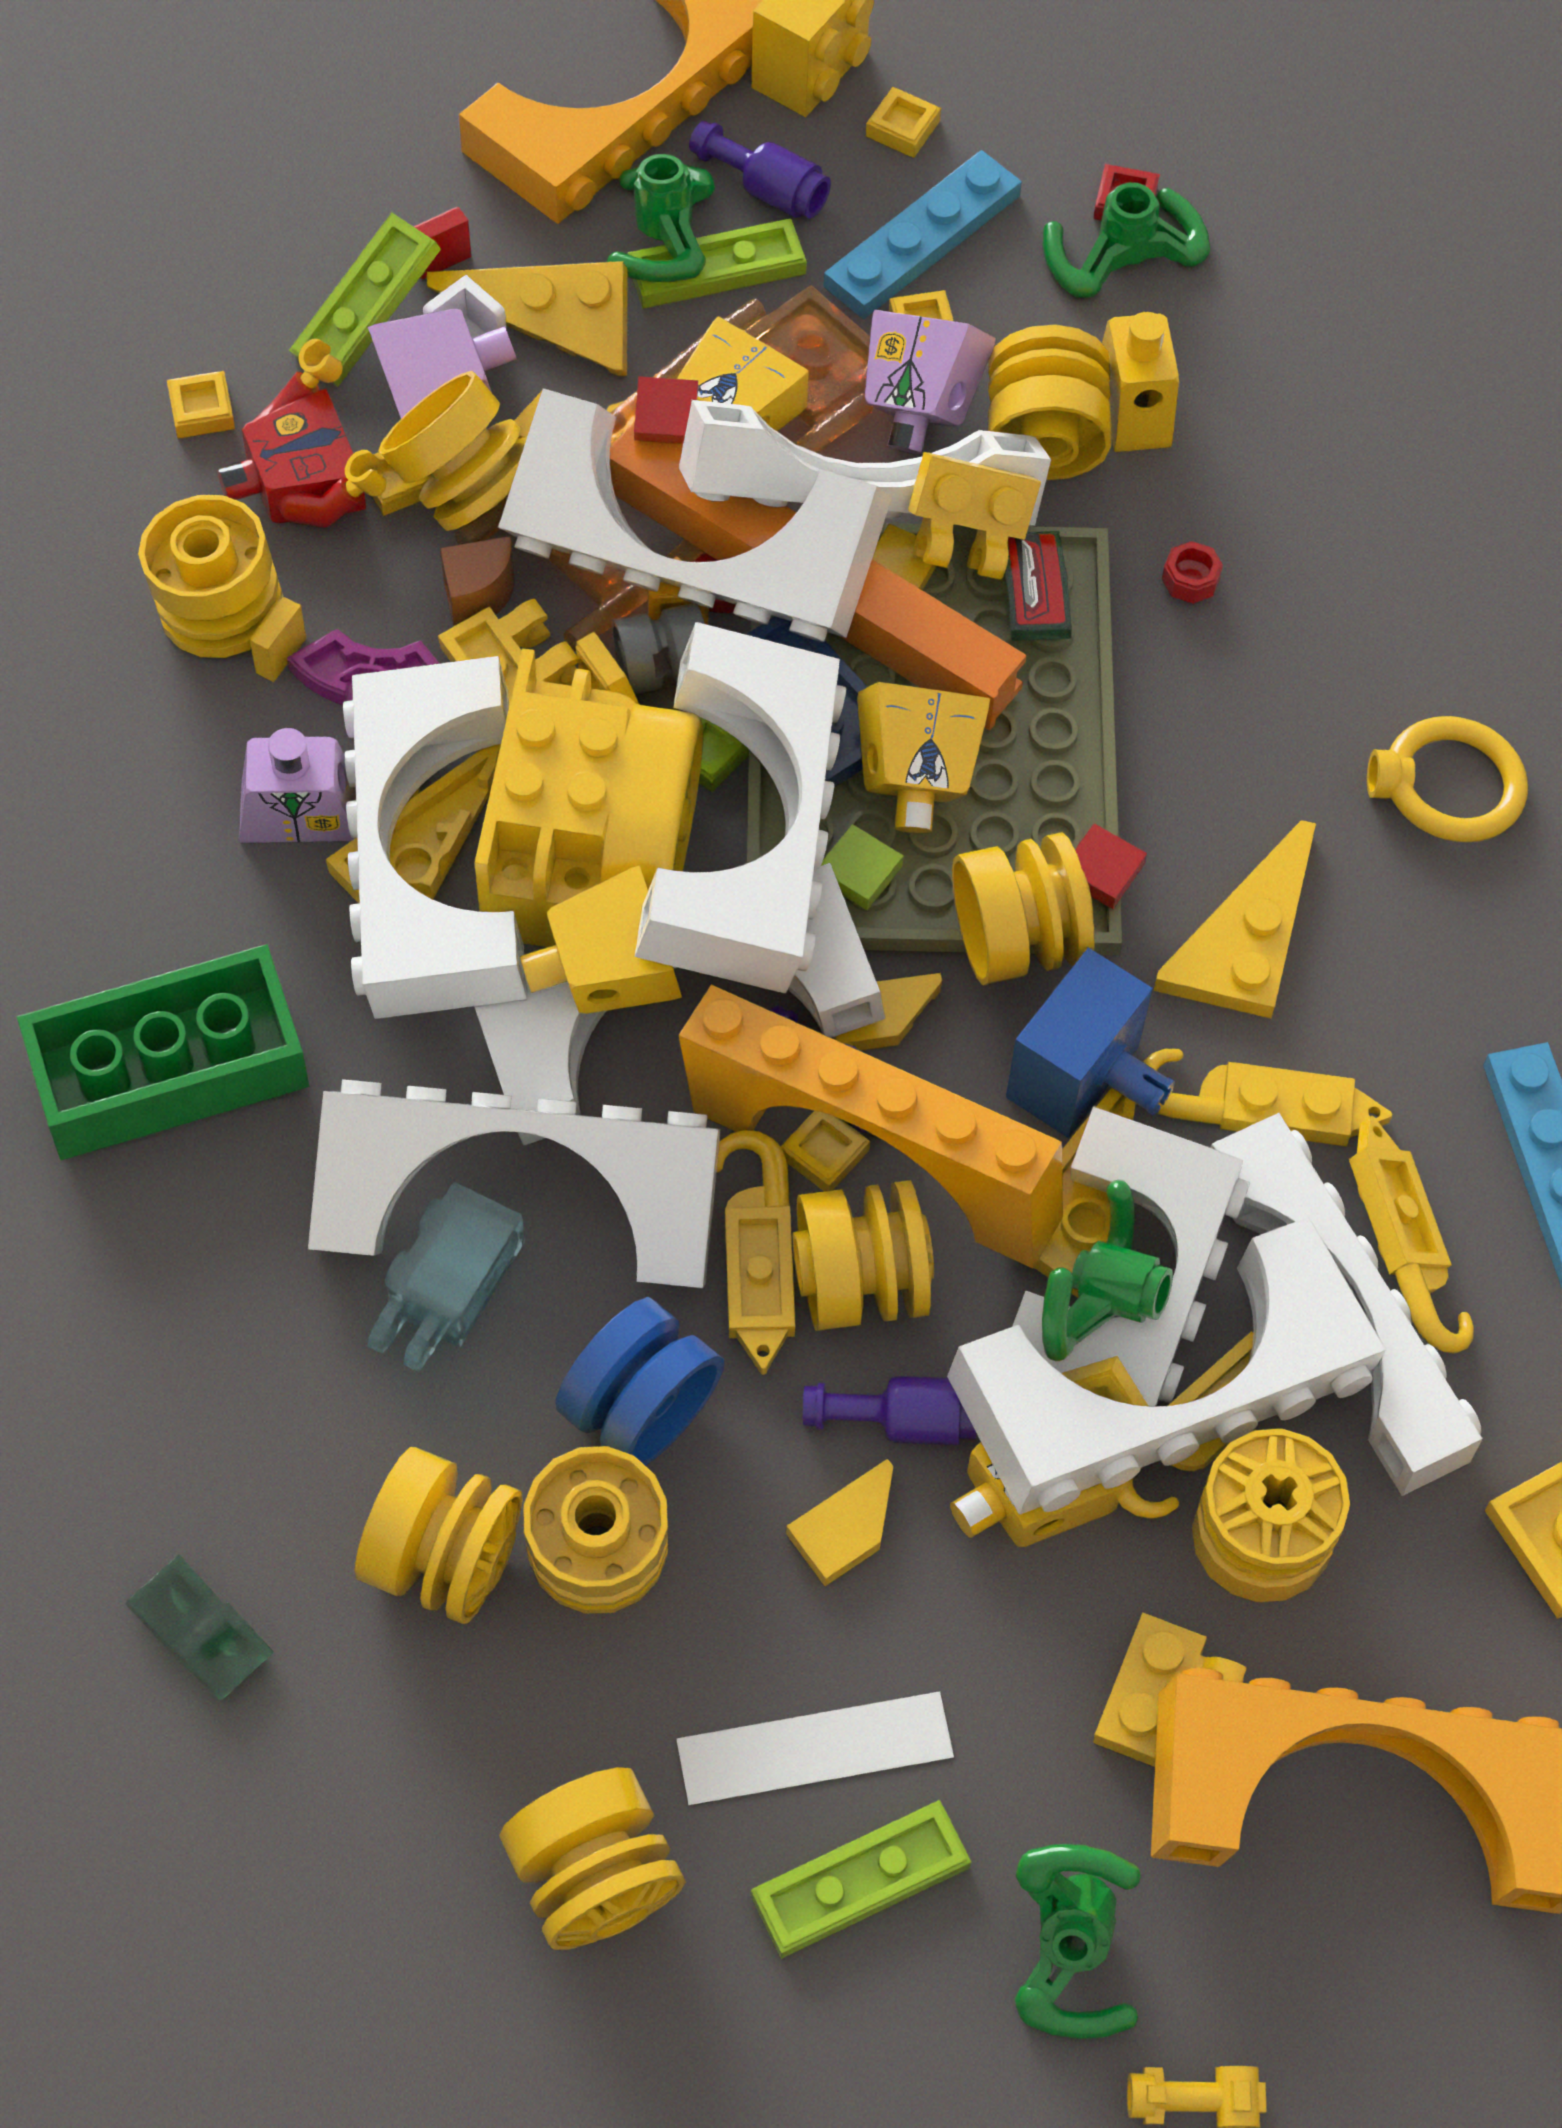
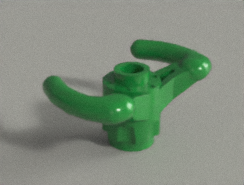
[607,154,715,282]
[1042,183,1210,298]
[1042,1179,1173,1361]
[1015,1844,1141,2039]

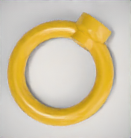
[1367,716,1528,842]

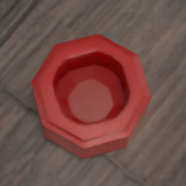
[1162,541,1223,604]

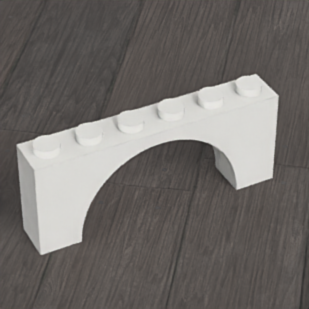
[498,388,892,642]
[635,622,846,994]
[343,656,527,1019]
[474,863,885,1146]
[308,1079,721,1288]
[947,1217,1386,1515]

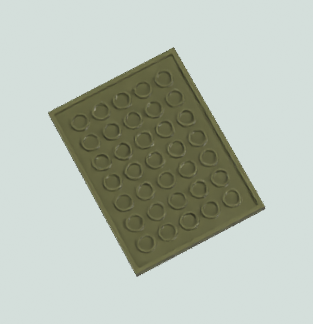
[747,523,1122,955]

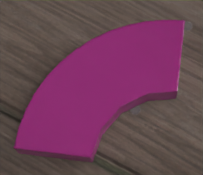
[287,629,440,705]

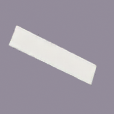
[676,1692,954,1805]

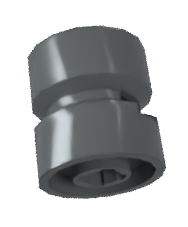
[612,603,704,695]

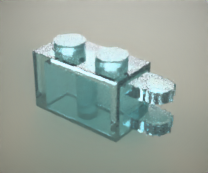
[367,1181,525,1371]

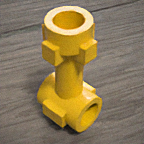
[1127,2066,1266,2128]

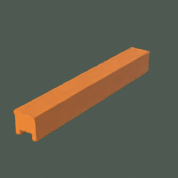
[610,421,1027,731]

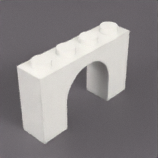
[1012,1107,1250,1407]

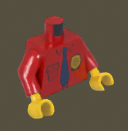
[217,339,387,528]

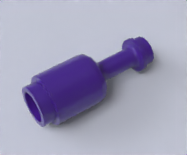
[689,121,831,219]
[803,1376,977,1445]

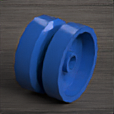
[556,1297,724,1466]

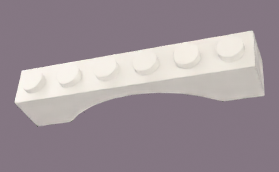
[679,400,1051,526]
[1211,1113,1483,1496]

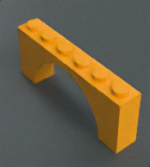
[459,0,762,224]
[679,985,1063,1268]
[1151,1668,1562,1914]

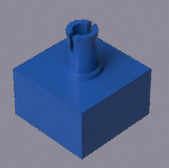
[1006,947,1176,1138]

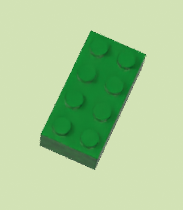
[16,944,310,1161]

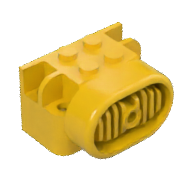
[475,648,703,947]

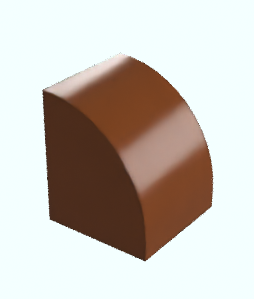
[440,536,514,627]

